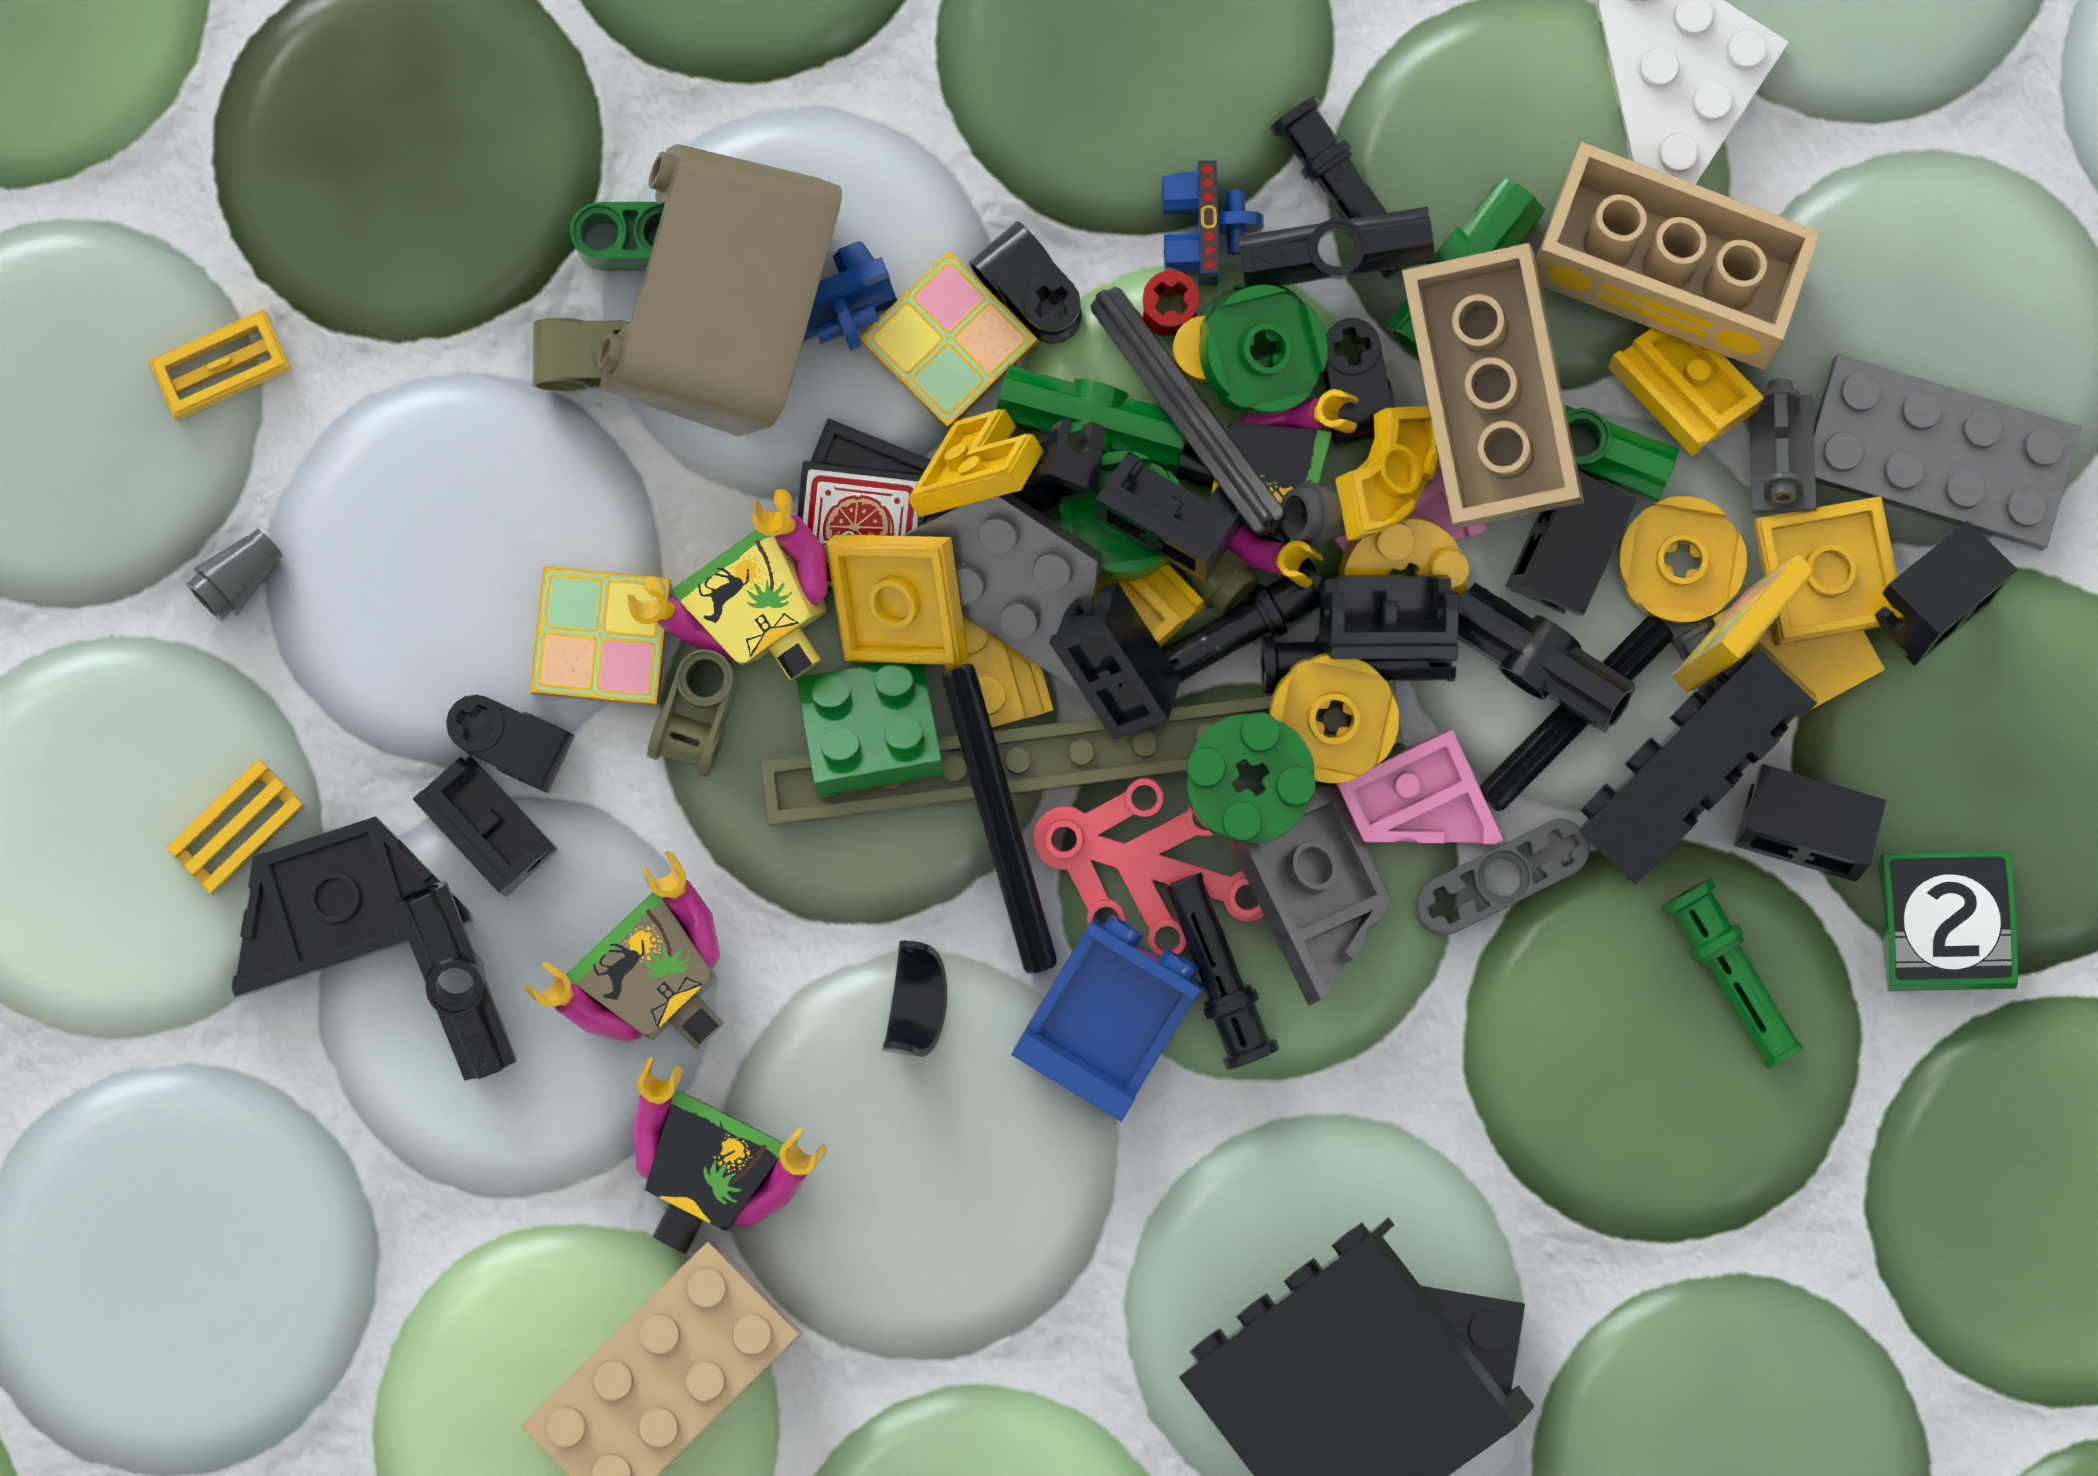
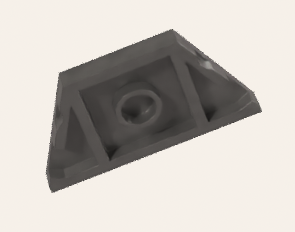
[902,493,1102,693]
[1227,780,1393,1006]

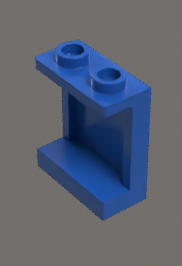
[1011,915,1203,1122]

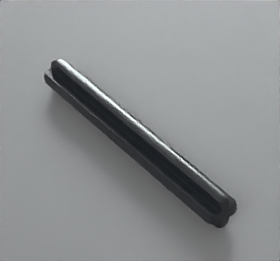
[1090,286,1286,537]
[942,664,1057,973]

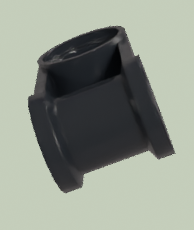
[969,221,1082,344]
[1323,318,1396,446]
[446,694,575,793]

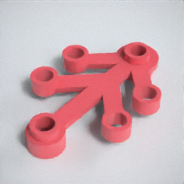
[1033,777,1264,957]

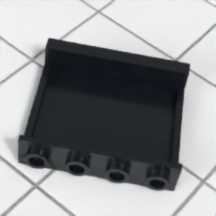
[1179,1217,1535,1476]

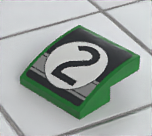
[1879,851,2018,991]

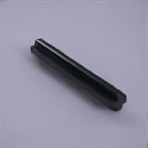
[1479,615,1674,811]

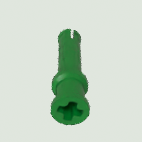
[1662,878,1803,1069]

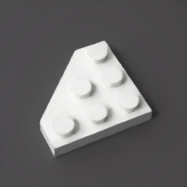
[1594,0,1789,185]

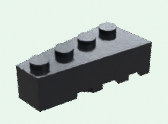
[1579,641,1817,885]

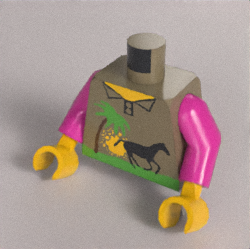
[525,851,724,1049]

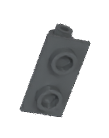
[1749,378,1816,513]

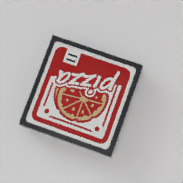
[797,460,927,593]

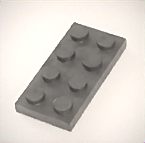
[1814,354,2082,550]

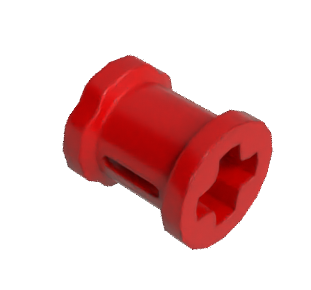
[1142,270,1200,337]

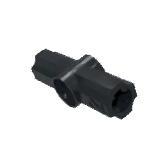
[1238,207,1436,288]
[1457,582,1636,733]
[394,881,517,1081]

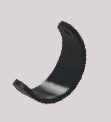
[882,940,947,1057]

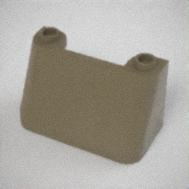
[597,144,842,437]

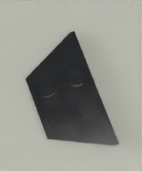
[232,816,473,998]

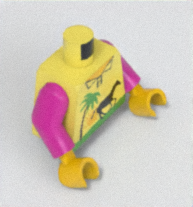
[627,489,828,681]

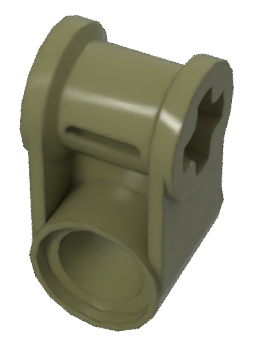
[533,318,631,391]
[647,649,739,777]

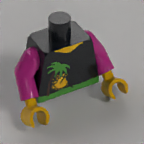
[1176,389,1359,588]
[633,1057,827,1254]

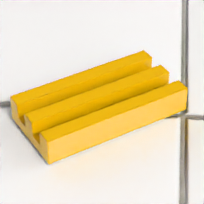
[148,309,292,421]
[166,759,306,895]

